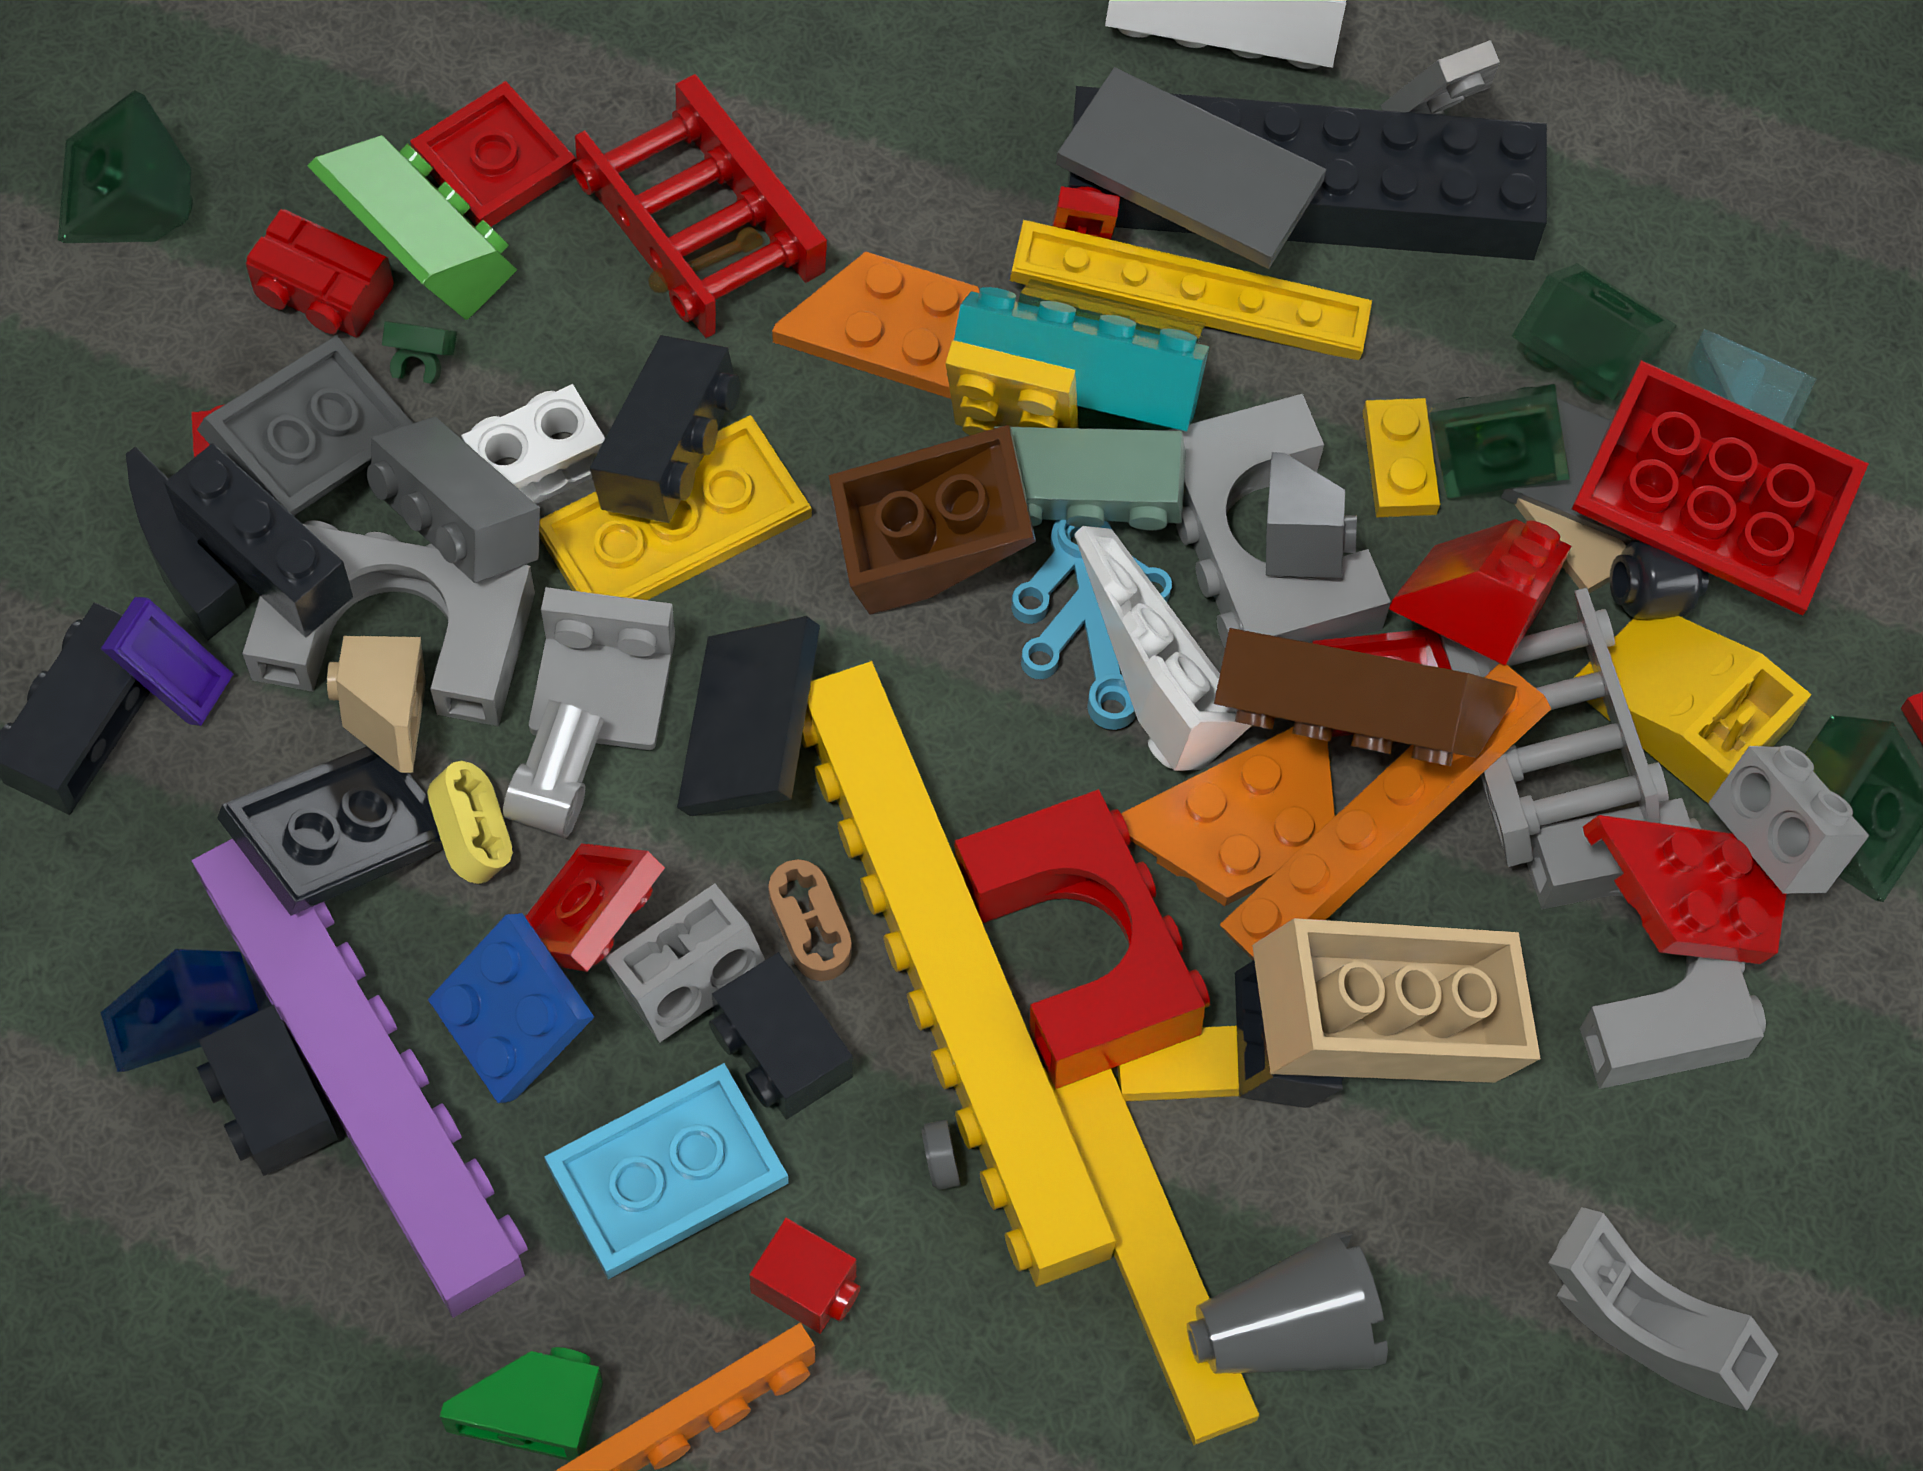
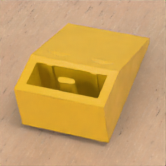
[1574,616,1812,803]

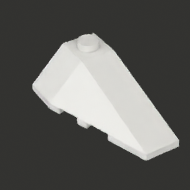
[1074,526,1252,771]

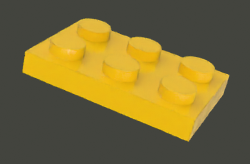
[945,340,1079,435]

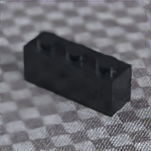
[590,335,740,523]
[164,443,353,638]
[0,602,150,815]

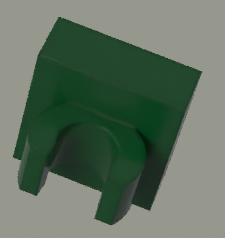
[382,321,457,384]

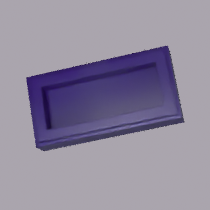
[101,597,234,726]

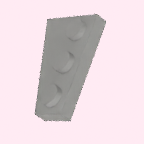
[1381,40,1500,115]

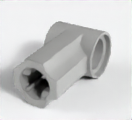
[503,699,604,838]

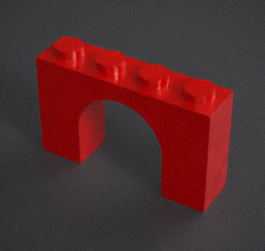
[955,789,1210,1089]

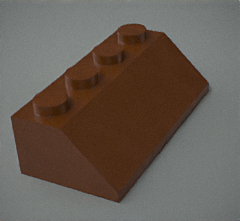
[1214,628,1517,766]

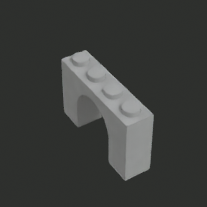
[1167,394,1391,648]
[243,521,535,726]
[1527,798,1766,1089]

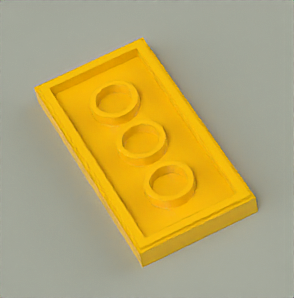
[539,415,812,600]

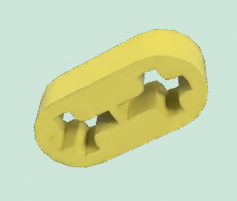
[427,761,513,884]

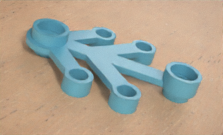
[1011,520,1172,730]

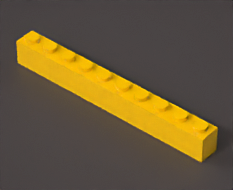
[801,661,1116,1287]

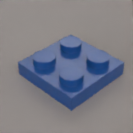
[428,913,594,1103]

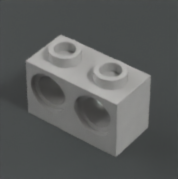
[1708,746,1869,893]
[605,883,765,1043]

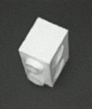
[461,384,605,504]

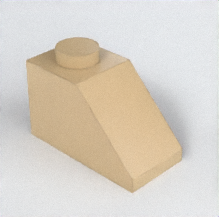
[327,636,426,773]

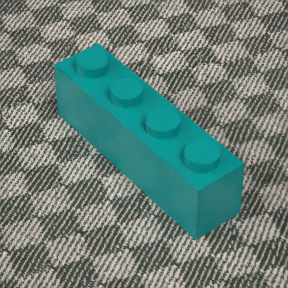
[954,287,1210,431]

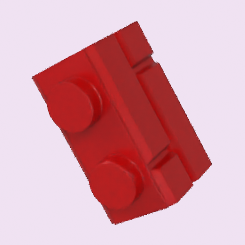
[246,209,394,338]

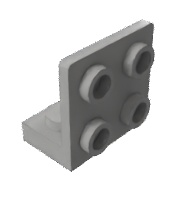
[529,587,675,750]

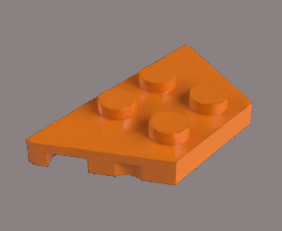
[772,252,979,399]
[1121,727,1335,906]

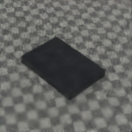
[677,616,820,816]
[217,746,444,916]

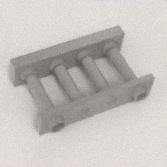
[1440,588,1669,867]

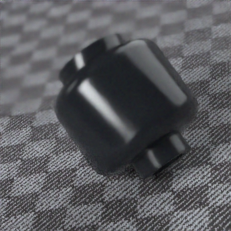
[1609,540,1709,620]

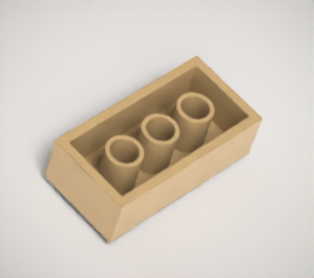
[1252,918,1541,1083]

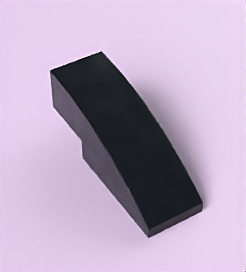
[126,446,247,641]

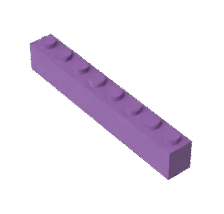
[191,839,528,1318]

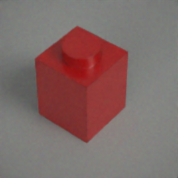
[749,1218,861,1334]

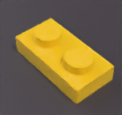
[1363,398,1440,517]

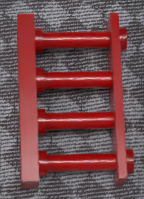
[572,74,827,339]

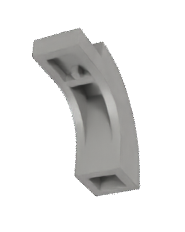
[1549,1207,1778,1411]

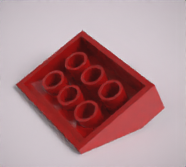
[1571,360,1869,616]

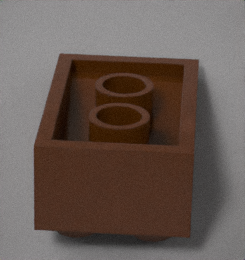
[829,425,1036,615]

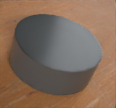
[921,1119,961,1190]

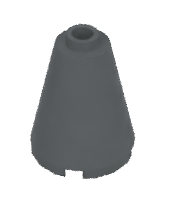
[1187,1230,1388,1374]

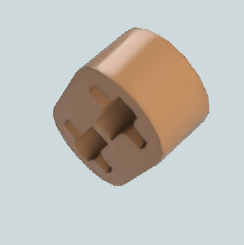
[768,859,852,981]

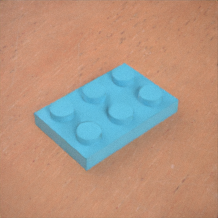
[544,1063,789,1279]

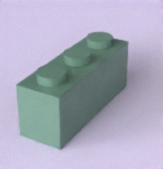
[994,427,1186,530]

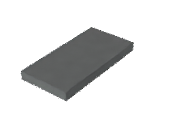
[1056,67,1326,269]

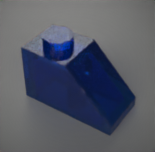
[100,949,259,1072]

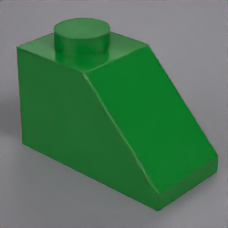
[440,1347,603,1461]

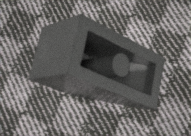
[1266,452,1357,578]

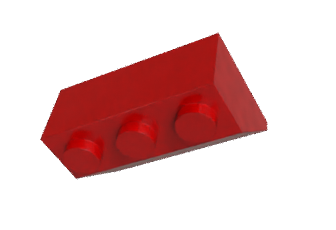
[1389,519,1572,666]

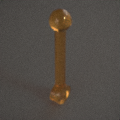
[648,227,763,293]

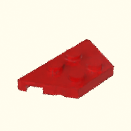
[1583,815,1787,964]

